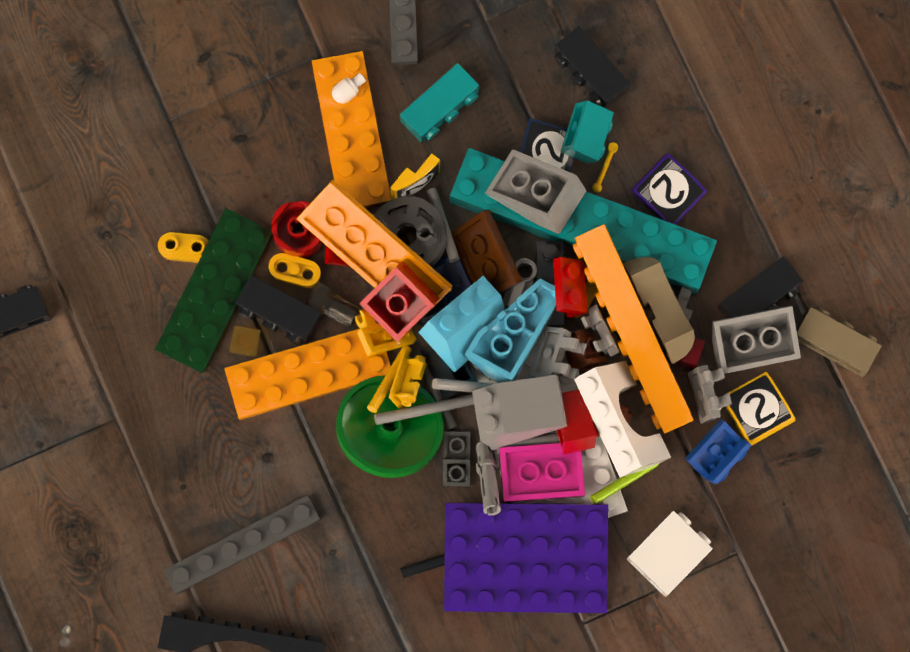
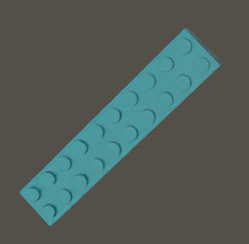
[450,148,717,295]

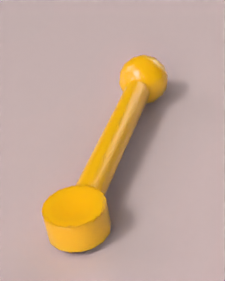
[592,142,618,193]

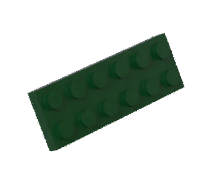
[154,208,272,374]

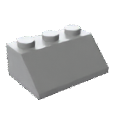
[712,305,801,374]

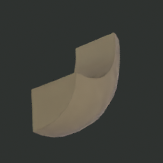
[623,257,695,364]

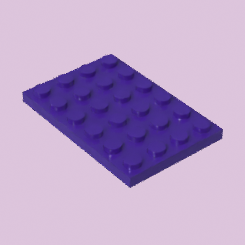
[444,502,608,613]

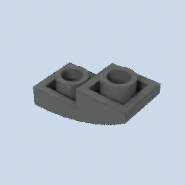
[443,430,470,486]

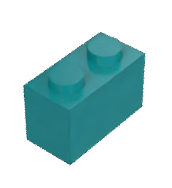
[560,100,614,164]

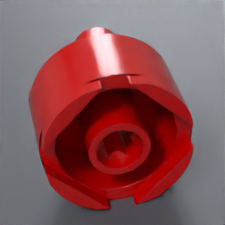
[271,201,324,259]

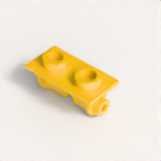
[389,352,427,409]

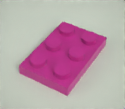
[499,443,585,502]

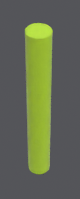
[590,464,659,504]

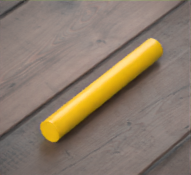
[367,346,412,413]

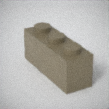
[797,307,882,377]

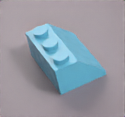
[418,276,505,372]

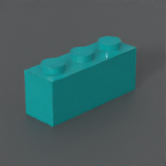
[400,63,479,143]

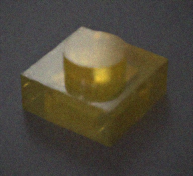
[229,326,261,358]

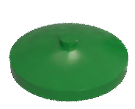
[336,375,444,478]

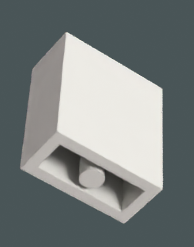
[627,511,713,597]

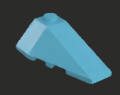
[465,278,556,383]

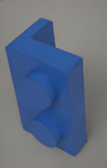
[685,419,751,484]

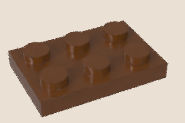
[451,210,523,295]

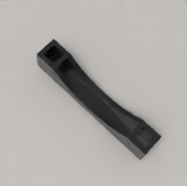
[158,612,327,652]

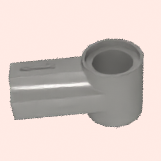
[502,258,537,309]

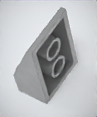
[485,149,587,234]
[472,375,567,449]

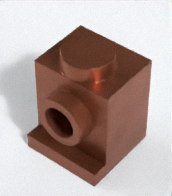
[565,329,607,371]

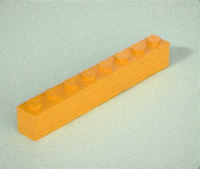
[573,224,694,434]

